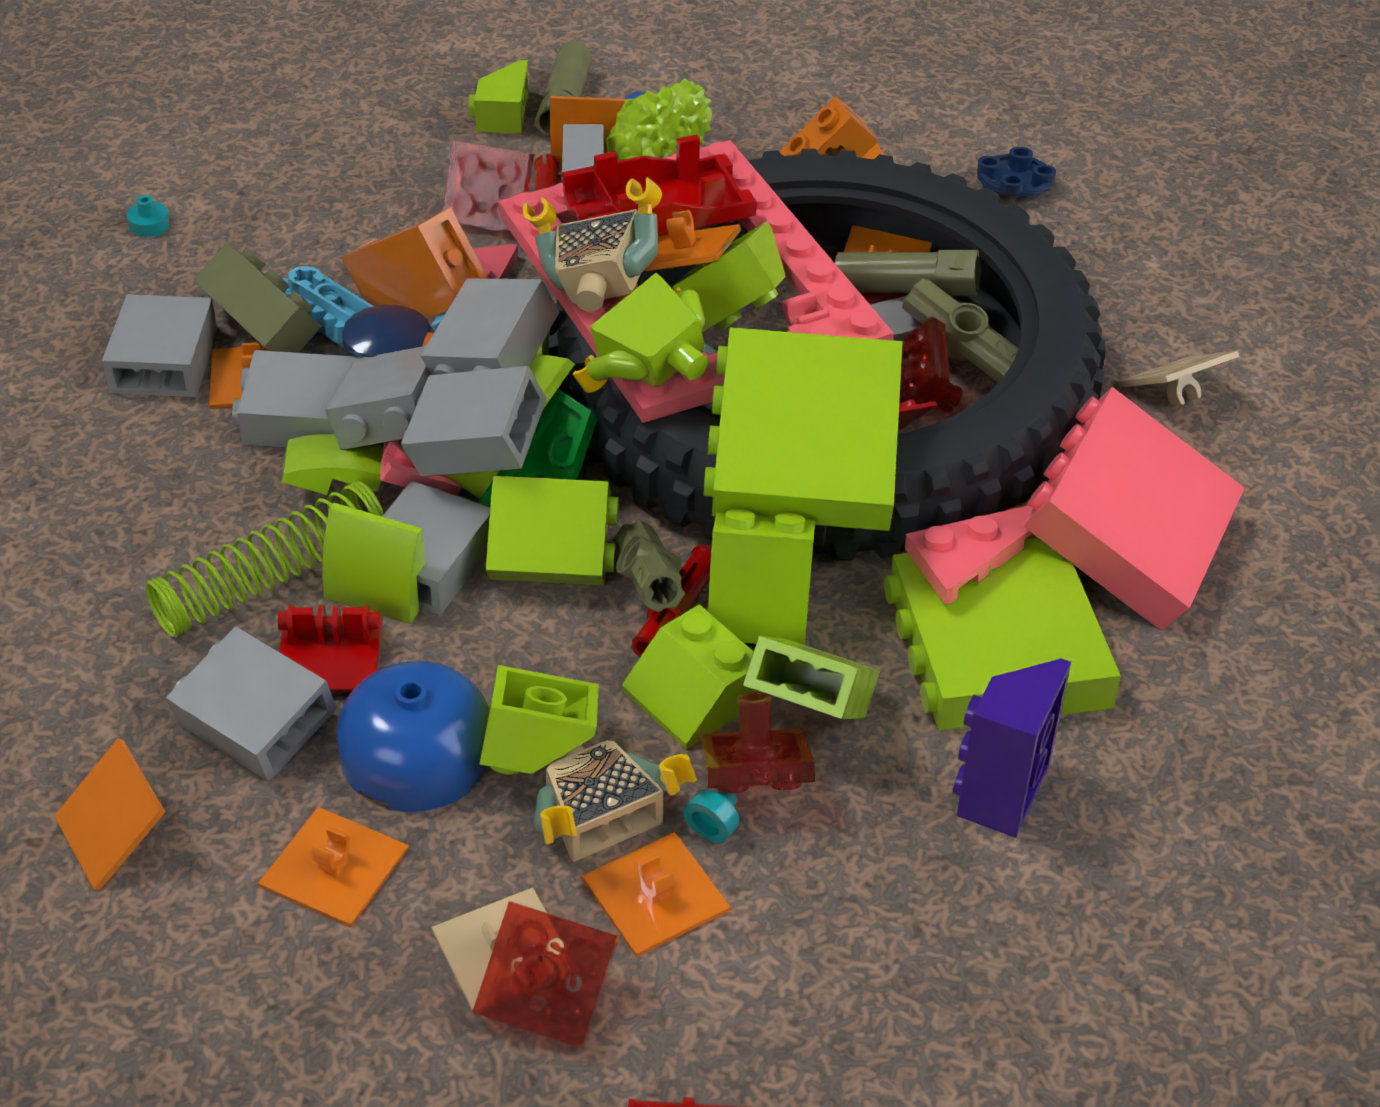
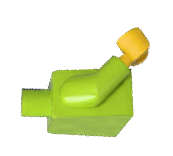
[572,273,708,393]

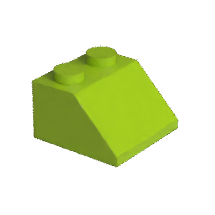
[673,221,786,332]
[622,604,764,750]
[479,665,599,775]

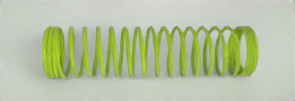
[145,481,384,638]

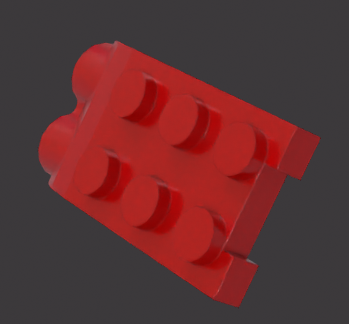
[561,135,757,236]

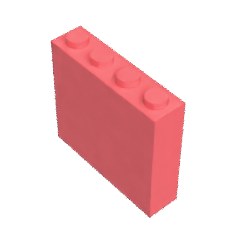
[1023,387,1244,630]

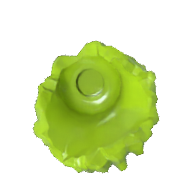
[606,78,712,161]

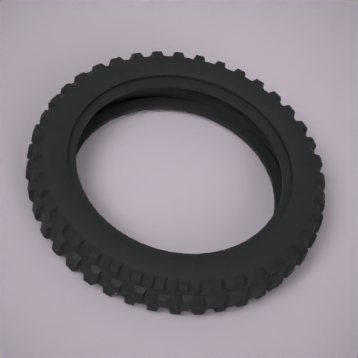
[548,149,1106,560]

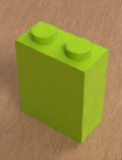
[486,476,619,585]
[708,508,815,645]
[743,635,881,719]

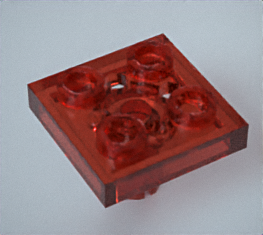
[443,140,534,234]
[899,316,963,412]
[700,692,815,794]
[472,901,620,1049]

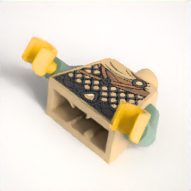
[523,177,662,311]
[534,740,697,862]

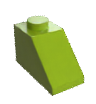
[468,60,529,134]

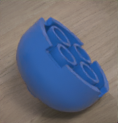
[337,661,490,812]

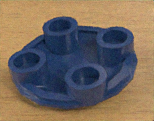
[977,147,1056,197]
[342,305,431,357]

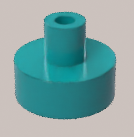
[127,195,170,237]
[683,787,740,844]

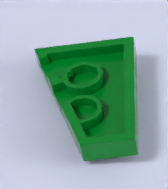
[478,389,598,507]

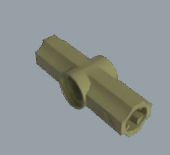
[902,278,1019,382]
[614,520,685,612]

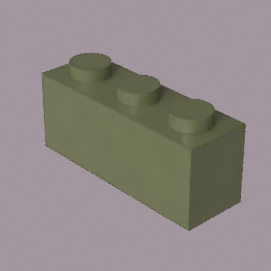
[194,242,322,353]

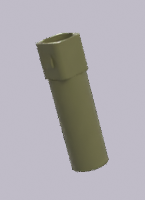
[534,41,592,137]
[835,250,982,296]

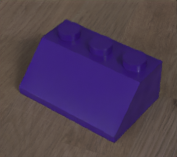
[953,658,1071,838]

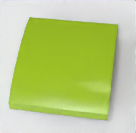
[281,433,384,495]
[322,503,425,624]

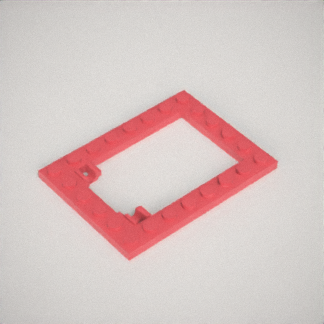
[498,140,894,423]

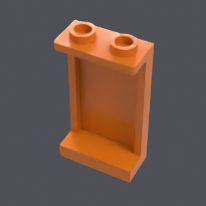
[341,207,488,318]

